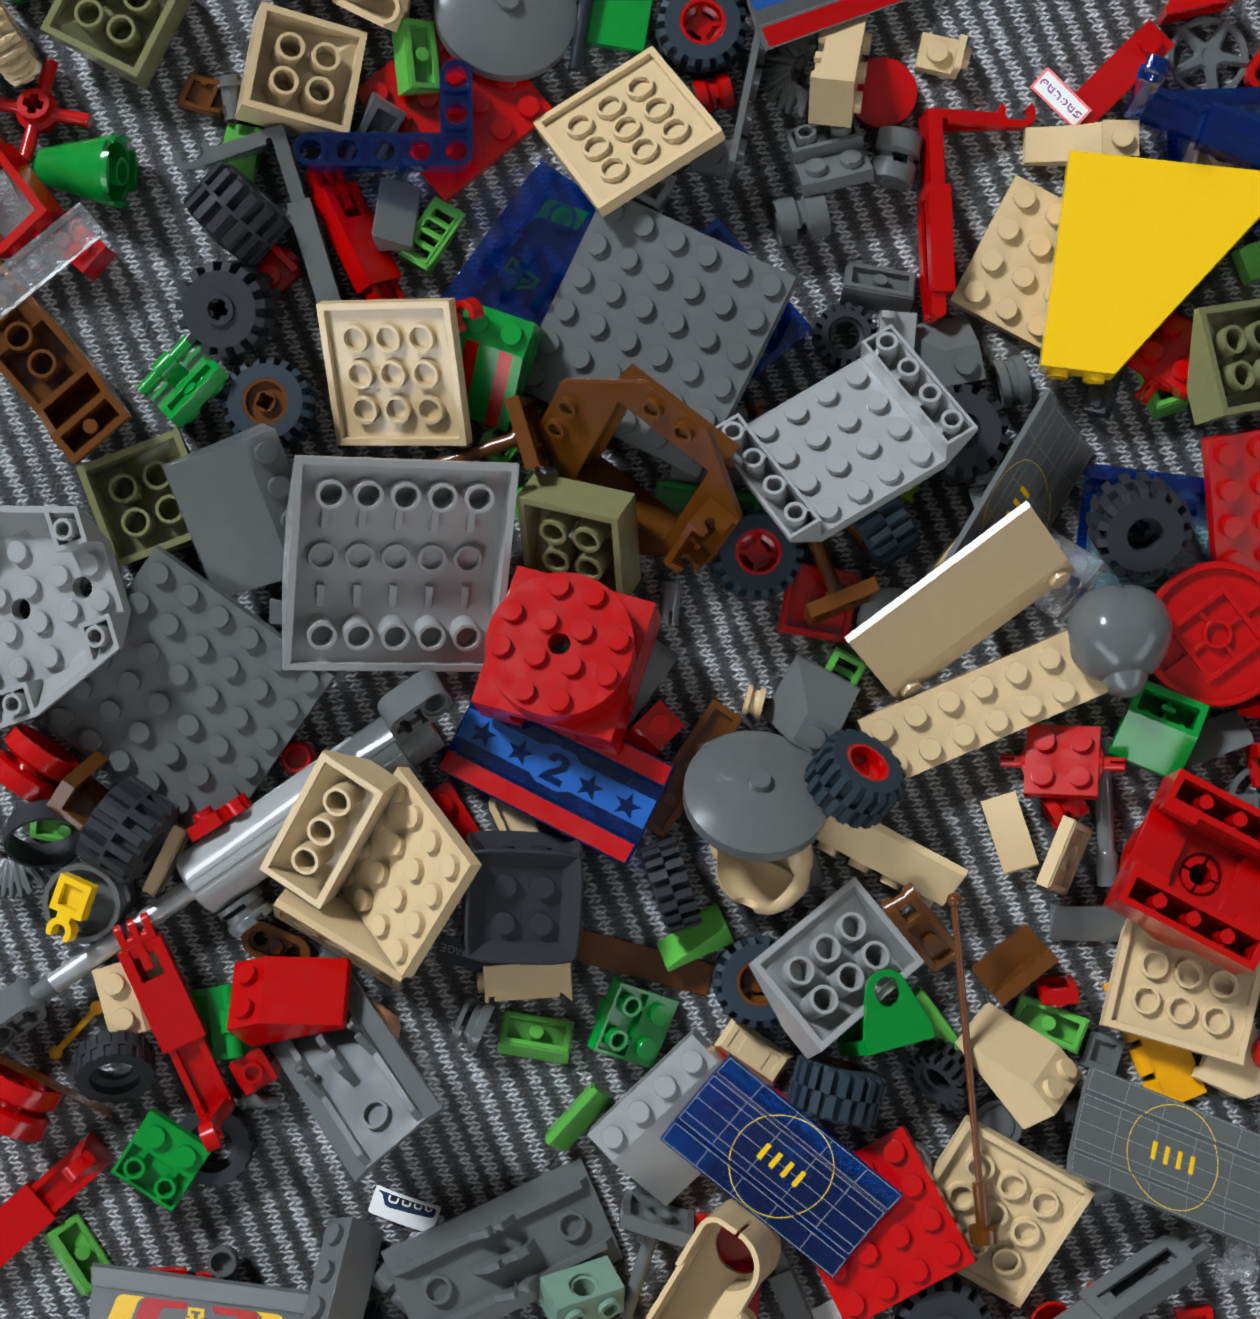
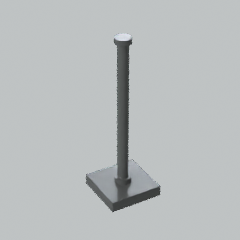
[617,1189,694,1319]

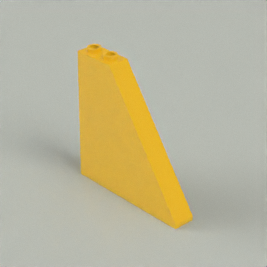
[1038,150,1260,385]

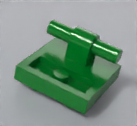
[136,335,230,429]
[587,975,679,1068]
[190,984,258,1061]
[111,1108,211,1212]

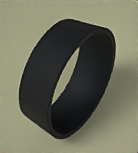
[4,800,81,868]

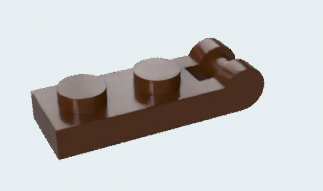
[880,882,964,973]

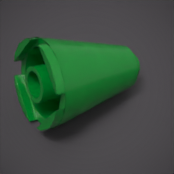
[32,134,139,208]

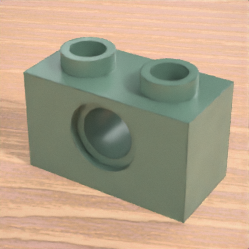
[539,1255,625,1319]

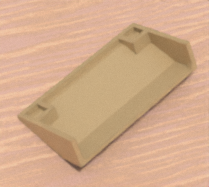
[844,501,1075,702]

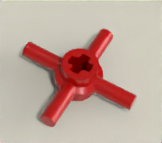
[0,59,92,164]

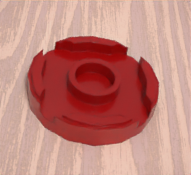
[853,57,918,130]

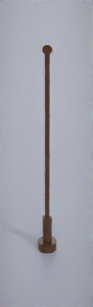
[946,893,1000,1246]

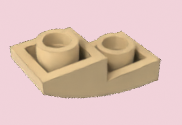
[980,791,1039,875]

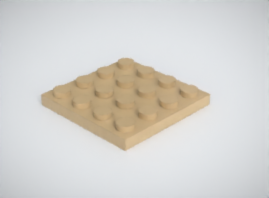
[532,46,726,218]
[948,175,1061,352]
[316,298,473,446]
[341,767,482,977]
[1099,918,1260,1065]
[932,1115,1096,1308]

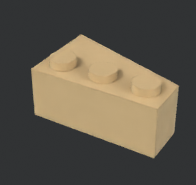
[808,17,872,128]

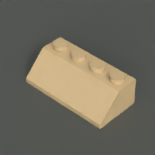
[259,750,401,910]
[816,816,969,908]
[273,888,405,991]

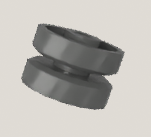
[42,858,136,943]

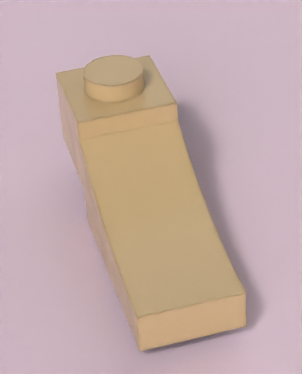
[1023,120,1139,166]

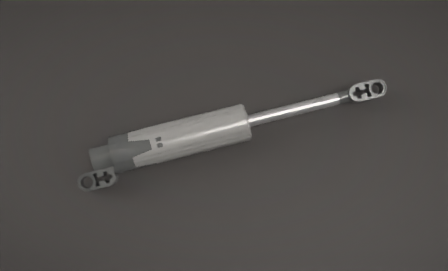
[0,670,452,1048]

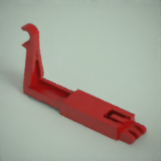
[916,103,1036,325]
[305,166,484,332]
[112,912,236,1153]
[0,1132,116,1268]

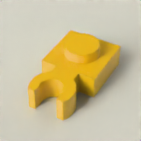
[46,872,99,943]

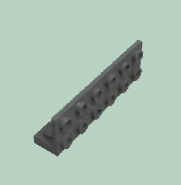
[690,0,766,180]

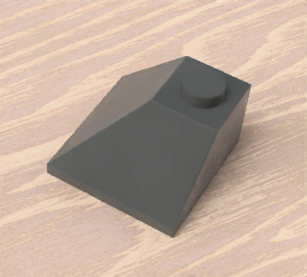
[914,315,986,390]
[762,653,860,755]

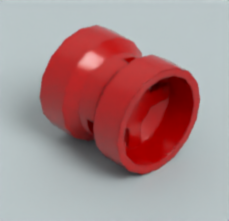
[691,71,735,114]
[1039,798,1090,830]

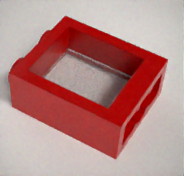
[0,142,65,260]

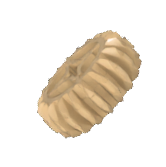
[0,0,42,87]

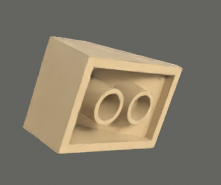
[955,1002,1082,1130]

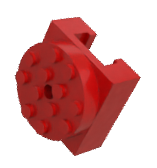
[471,565,662,755]
[1103,768,1260,975]

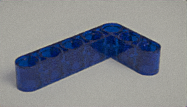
[293,59,473,172]

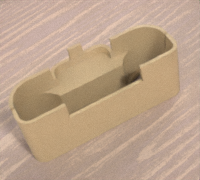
[645,1198,781,1319]

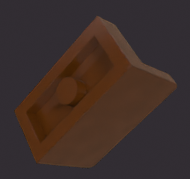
[46,751,110,831]
[971,924,1060,1006]

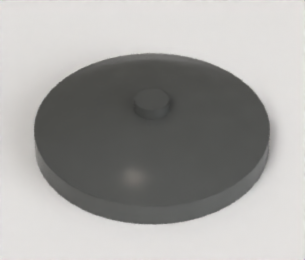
[433,0,577,82]
[683,731,828,862]

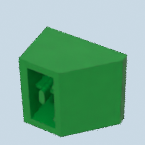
[1107,681,1210,778]

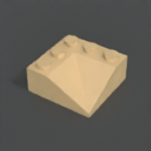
[235,2,368,148]

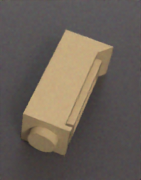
[477,962,574,1003]

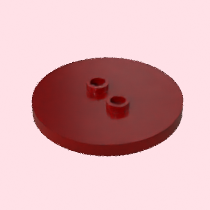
[1153,561,1260,707]

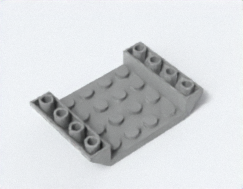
[715,324,978,542]

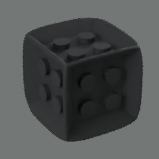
[461,830,584,965]

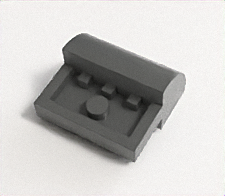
[785,114,874,197]

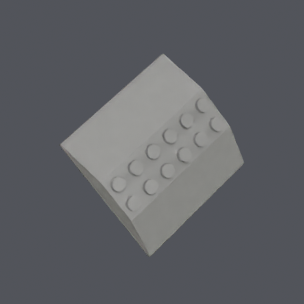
[282,455,520,672]

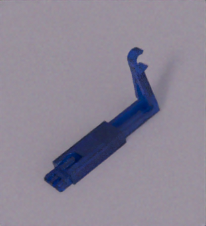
[1123,54,1260,171]

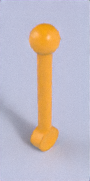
[49,1000,103,1060]

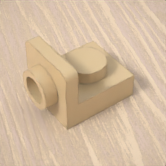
[914,32,972,80]

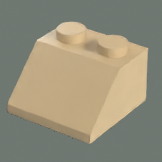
[92,946,175,1033]

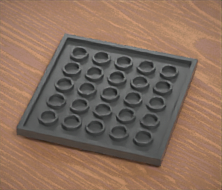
[523,200,799,479]
[39,546,337,839]

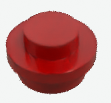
[281,741,318,776]

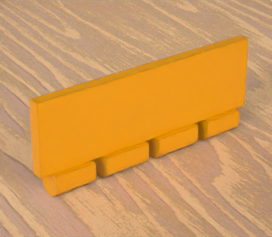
[1102,982,1207,1102]

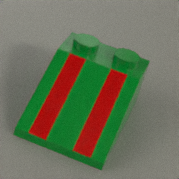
[459,305,544,433]

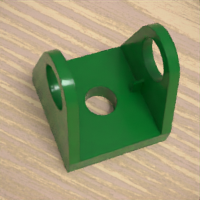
[837,969,935,1057]

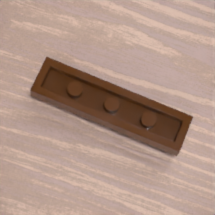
[640,698,743,839]

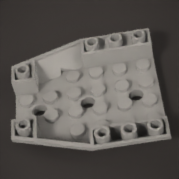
[0,505,131,729]

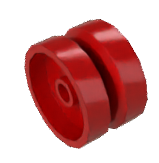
[0,723,81,802]
[0,1063,63,1142]

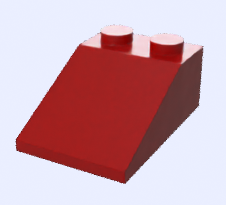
[227,956,352,1047]

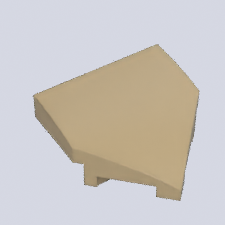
[1191,1021,1260,1099]

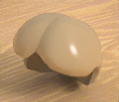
[710,844,814,915]

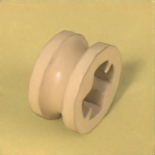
[741,684,767,719]

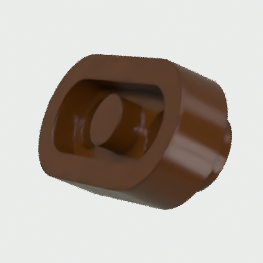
[241,920,312,958]

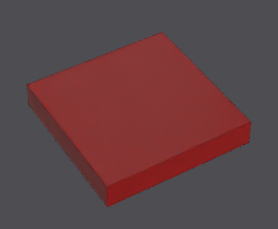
[777,562,861,644]

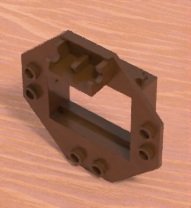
[538,363,743,573]

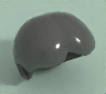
[1067,584,1173,698]

